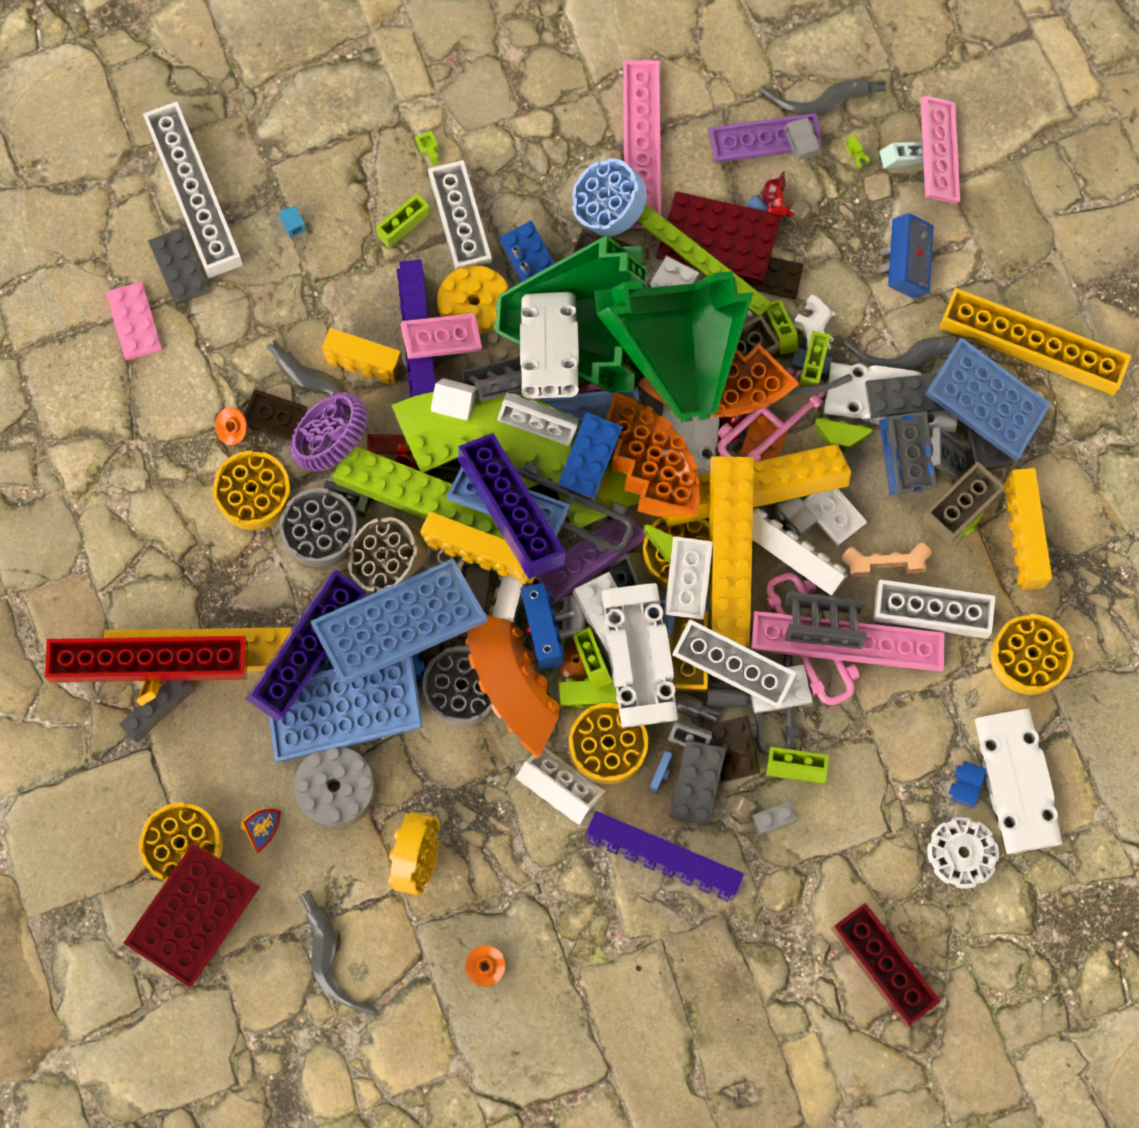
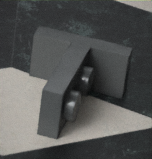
[324,480,371,517]

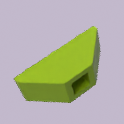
[813,418,872,452]

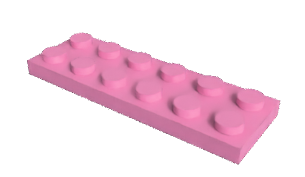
[921,95,960,204]

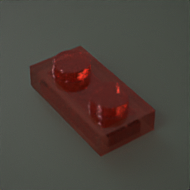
[367,434,406,455]

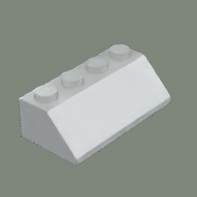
[497,393,579,446]
[489,575,527,624]
[516,747,605,825]

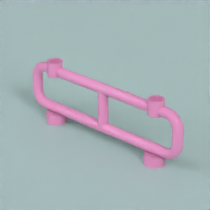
[717,367,826,462]
[766,572,859,705]

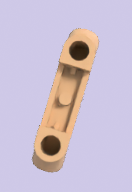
[842,543,931,577]

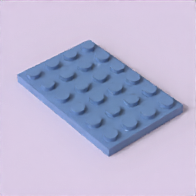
[925,337,1051,461]

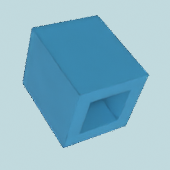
[278,206,306,239]

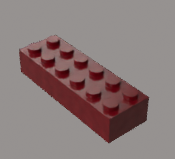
[831,902,941,1027]

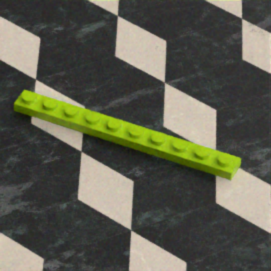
[636,204,771,317]

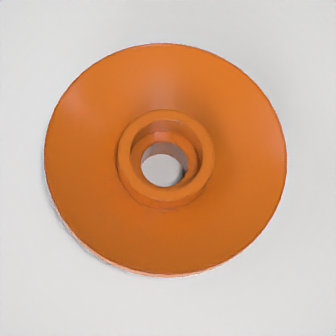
[215,407,247,445]
[558,643,588,681]
[465,946,505,987]

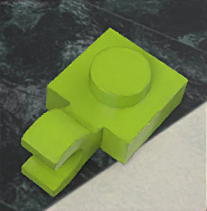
[415,131,439,166]
[845,134,870,169]

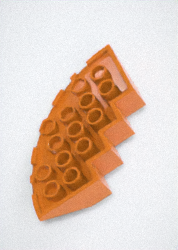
[638,344,799,417]
[606,392,700,517]
[465,614,560,758]

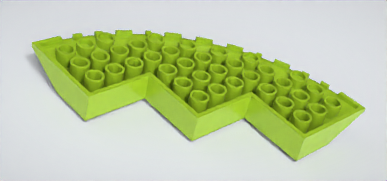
[392,392,641,528]

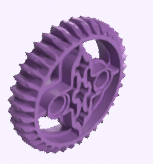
[290,392,368,472]

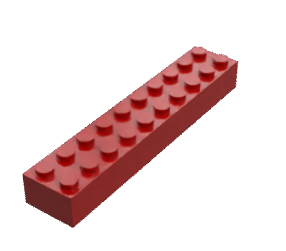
[45,636,248,683]

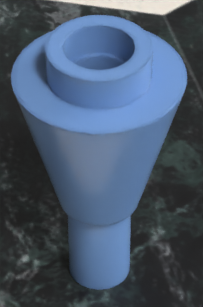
[747,194,768,212]

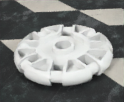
[927,817,999,889]

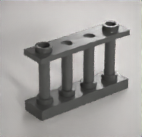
[462,357,522,402]
[784,592,866,649]

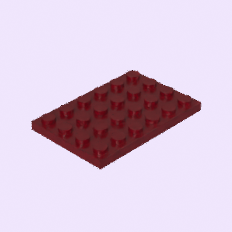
[656,191,782,283]
[123,841,260,988]

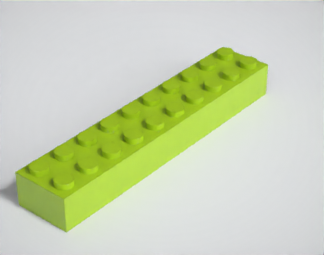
[332,446,505,540]

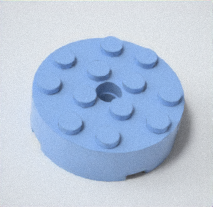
[572,158,647,236]

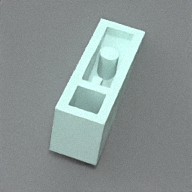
[880,142,924,169]

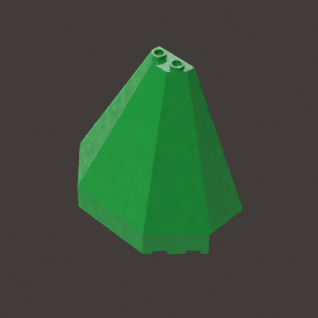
[494,235,652,393]
[594,271,753,422]

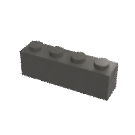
[458,562,492,640]
[119,681,195,743]

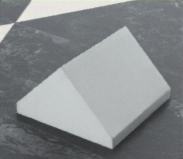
[431,378,477,420]

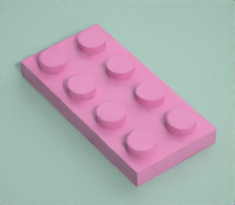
[106,282,162,360]
[401,313,482,359]

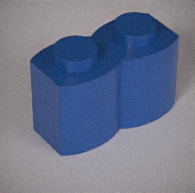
[948,761,986,808]

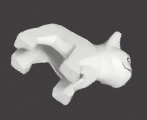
[794,295,836,350]

